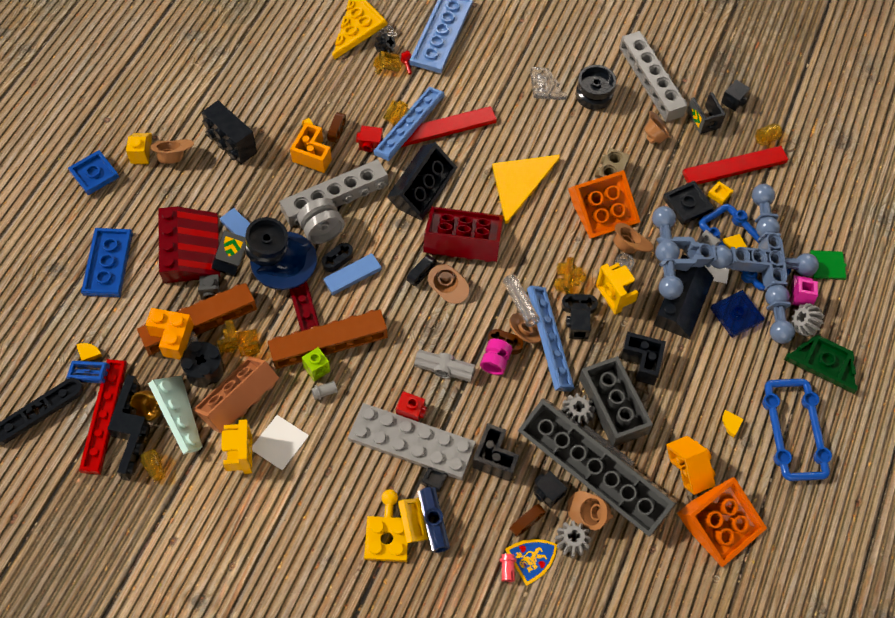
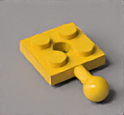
[364,489,408,562]

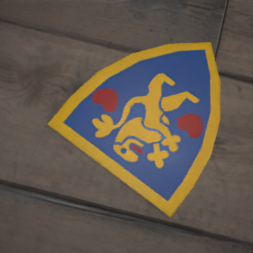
[505,539,557,586]

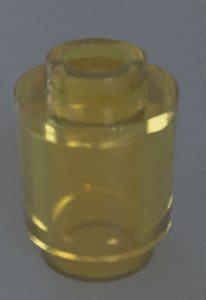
[755,124,782,146]

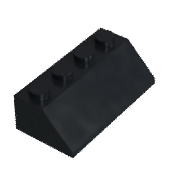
[387,142,458,220]
[654,254,714,340]

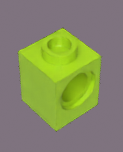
[302,347,331,382]

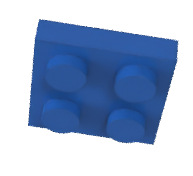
[68,150,119,195]

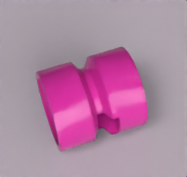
[480,338,512,375]

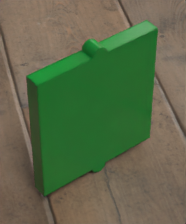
[810,250,847,280]

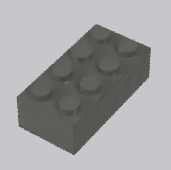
[579,356,653,448]

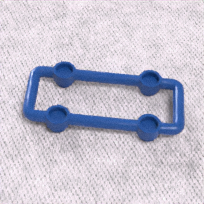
[699,204,791,291]
[762,379,832,481]

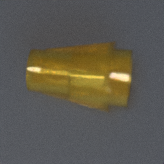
[140,449,165,482]

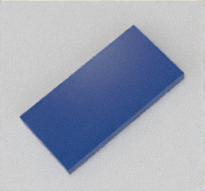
[81,228,133,297]

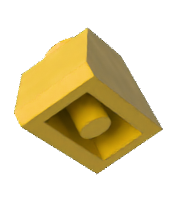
[126,133,152,164]

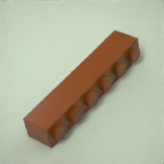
[137,283,257,356]
[267,309,388,370]

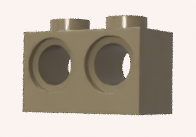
[595,148,630,178]

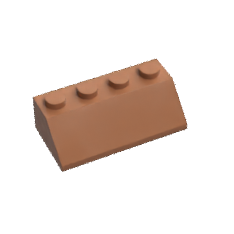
[192,356,279,434]

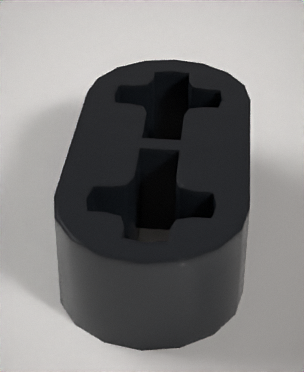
[322,243,353,272]
[406,255,437,286]
[561,294,598,314]

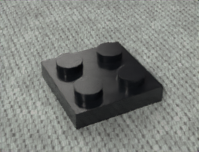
[663,181,714,225]

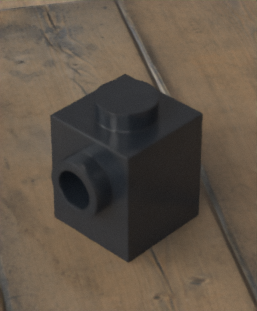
[721,79,750,111]
[566,308,591,339]
[533,471,567,508]

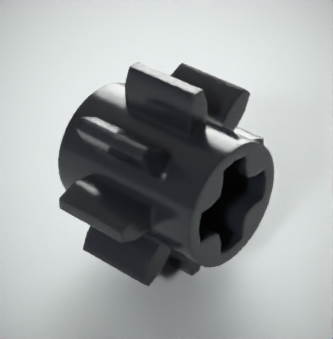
[375,33,396,56]

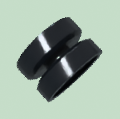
[576,65,616,110]
[245,217,288,266]

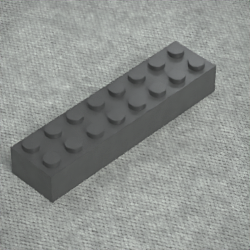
[518,398,678,537]

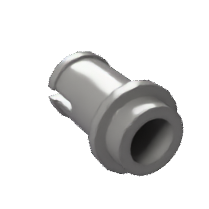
[311,380,338,400]

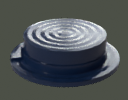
[250,232,317,290]

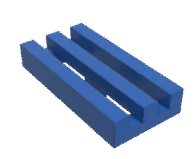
[66,361,110,383]

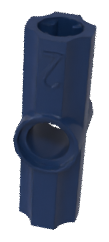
[418,487,450,553]

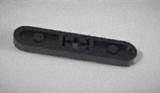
[0,378,83,445]

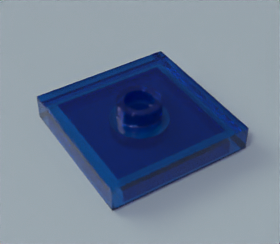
[710,290,765,338]

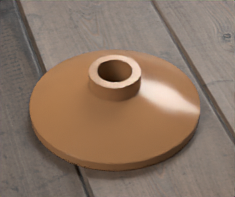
[509,313,541,343]

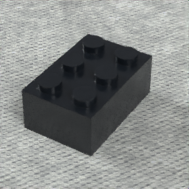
[202,100,257,164]

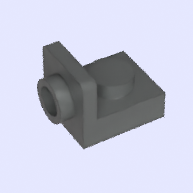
[198,274,220,300]

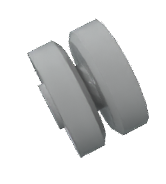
[297,198,345,244]

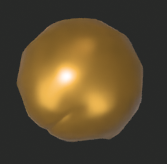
[130,390,162,421]

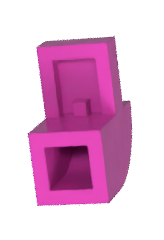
[790,275,818,306]

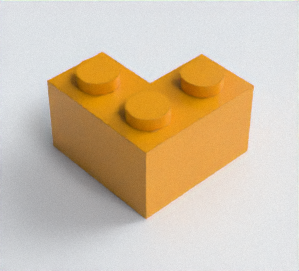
[290,123,332,173]
[145,308,194,360]
[666,436,716,495]

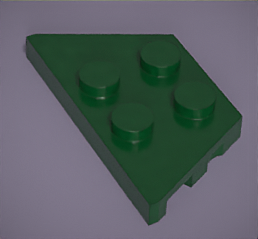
[784,335,858,394]

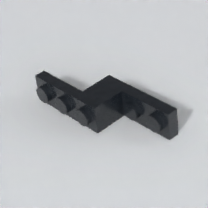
[107,375,150,481]

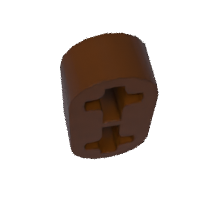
[327,112,346,143]
[487,329,524,355]
[510,504,546,537]

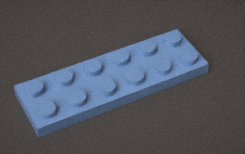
[410,0,474,74]

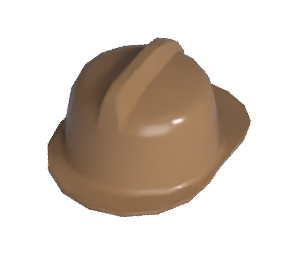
[644,111,672,144]
[150,139,194,164]
[613,223,653,254]
[428,264,469,304]
[567,491,614,530]

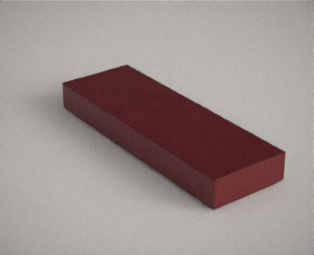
[289,281,320,331]

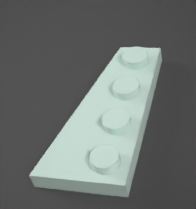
[148,375,202,454]

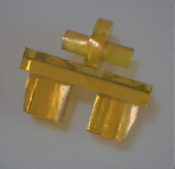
[554,257,587,294]

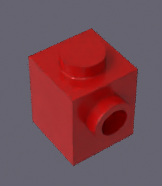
[356,126,383,152]
[395,391,428,422]

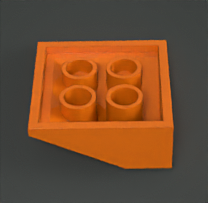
[568,170,641,239]
[677,477,767,567]

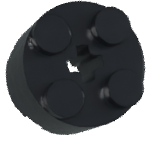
[181,341,224,388]

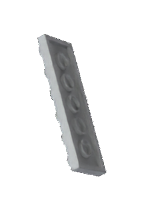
[348,403,476,480]

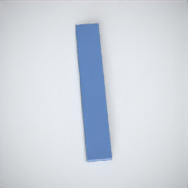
[374,86,444,161]
[527,285,574,392]

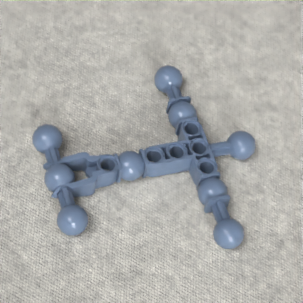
[652,184,819,344]

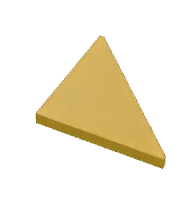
[332,0,388,59]
[492,155,560,224]

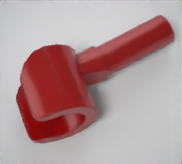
[401,50,412,75]

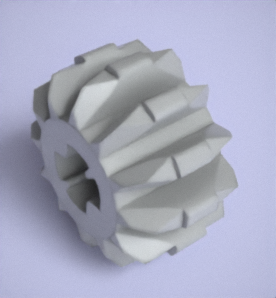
[790,303,825,337]
[561,393,595,426]
[555,520,591,558]

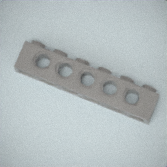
[619,31,687,122]
[279,159,388,227]

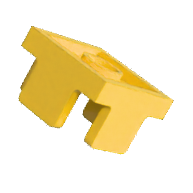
[596,263,639,315]
[221,420,253,474]

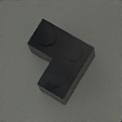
[620,331,666,386]
[472,423,519,482]

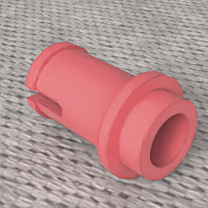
[500,554,517,582]

